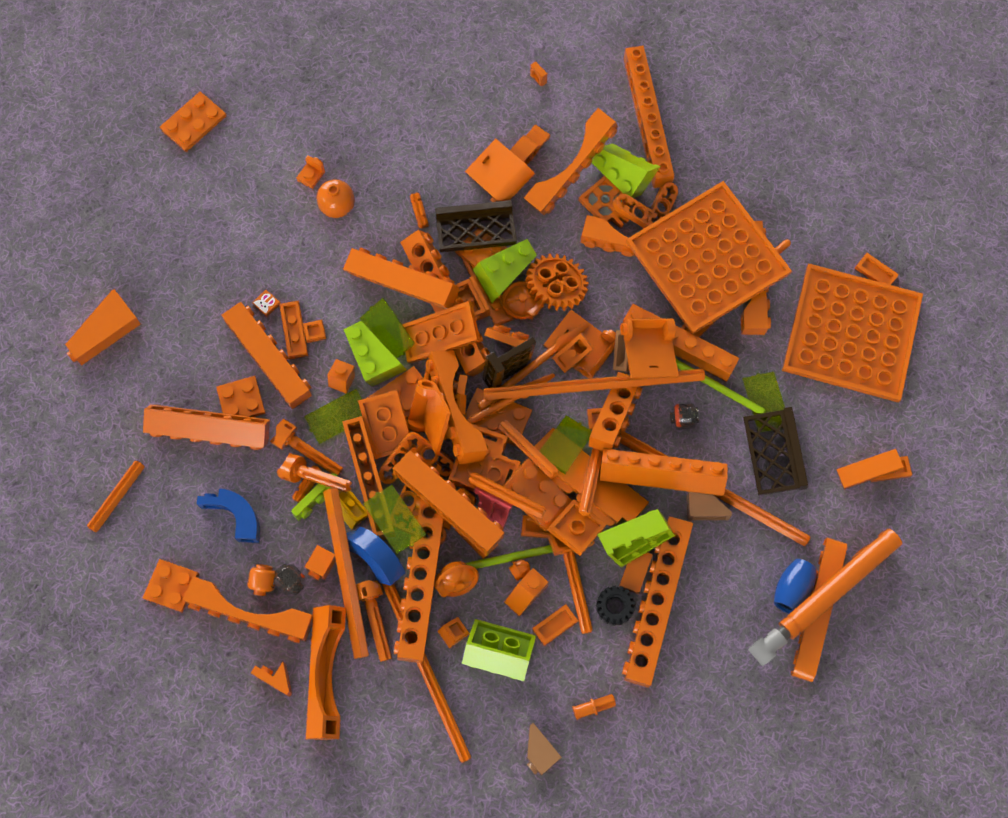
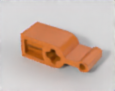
[510,124,550,165]

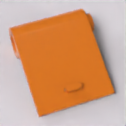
[465,138,535,202]
[543,310,616,379]
[620,318,679,379]
[407,379,451,455]

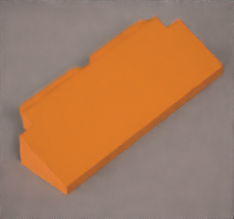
[535,428,649,526]

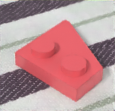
[474,487,513,529]

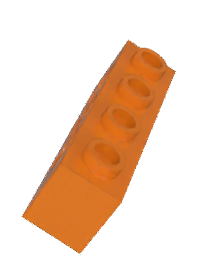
[589,372,643,451]

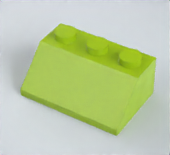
[462,619,536,681]

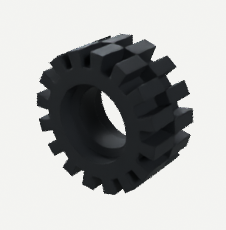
[596,585,635,626]

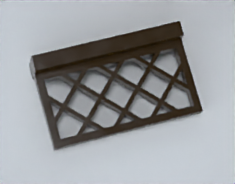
[435,200,517,253]
[482,337,536,388]
[743,407,808,496]

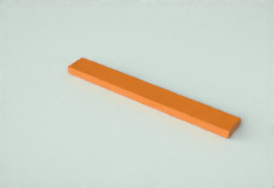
[323,487,369,659]

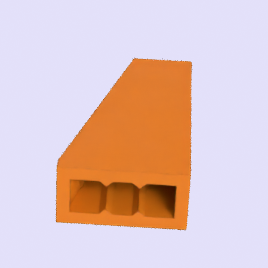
[65,289,141,365]

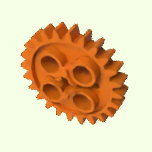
[525,253,589,311]

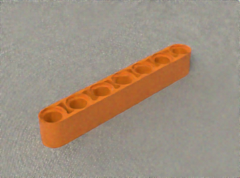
[791,537,847,682]

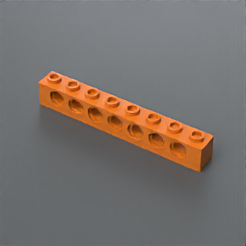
[624,45,674,189]
[400,229,491,376]
[394,496,444,663]
[622,516,693,688]

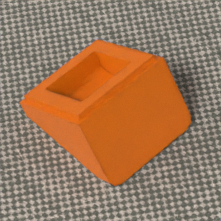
[437,617,470,649]

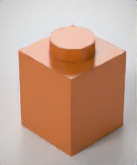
[327,359,355,394]
[305,545,336,580]

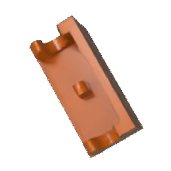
[456,276,490,321]

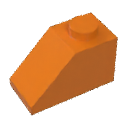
[504,568,549,617]

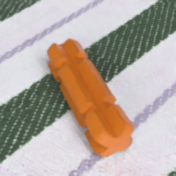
[410,193,429,229]
[292,465,322,503]

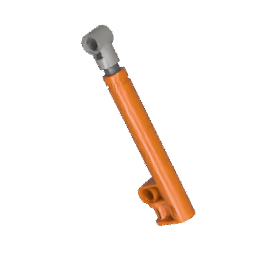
[748,529,903,667]

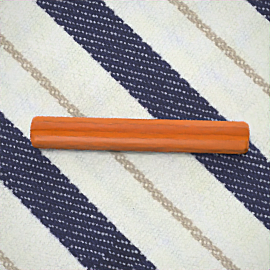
[499,420,559,479]
[578,448,603,516]
[87,460,145,532]
[468,472,546,519]
[563,551,593,634]

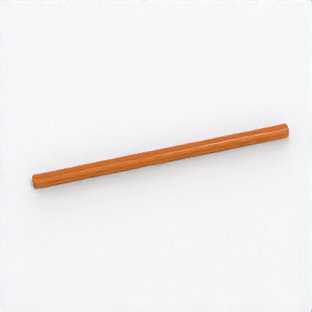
[484,369,705,400]
[610,429,810,546]
[381,583,471,763]

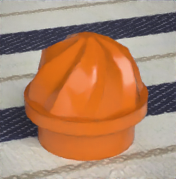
[509,559,530,581]

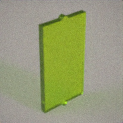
[360,298,415,359]
[742,371,785,433]
[304,389,362,444]
[540,415,592,474]
[363,485,426,554]

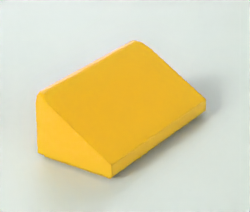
[338,490,368,530]

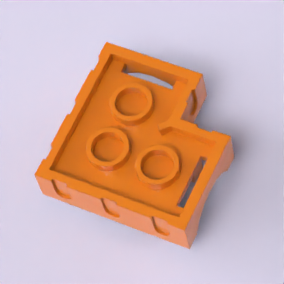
[448,424,521,492]

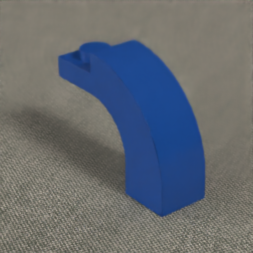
[197,489,260,543]
[346,527,406,586]

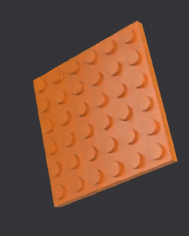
[626,181,792,335]
[782,263,923,403]

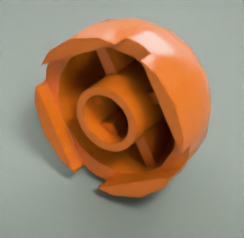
[316,179,355,218]

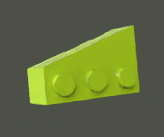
[592,143,661,198]
[473,239,537,303]
[343,321,407,387]
[597,509,675,567]

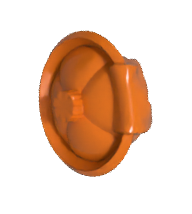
[502,281,544,320]
[434,561,479,598]

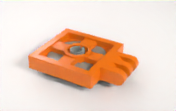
[578,176,630,228]

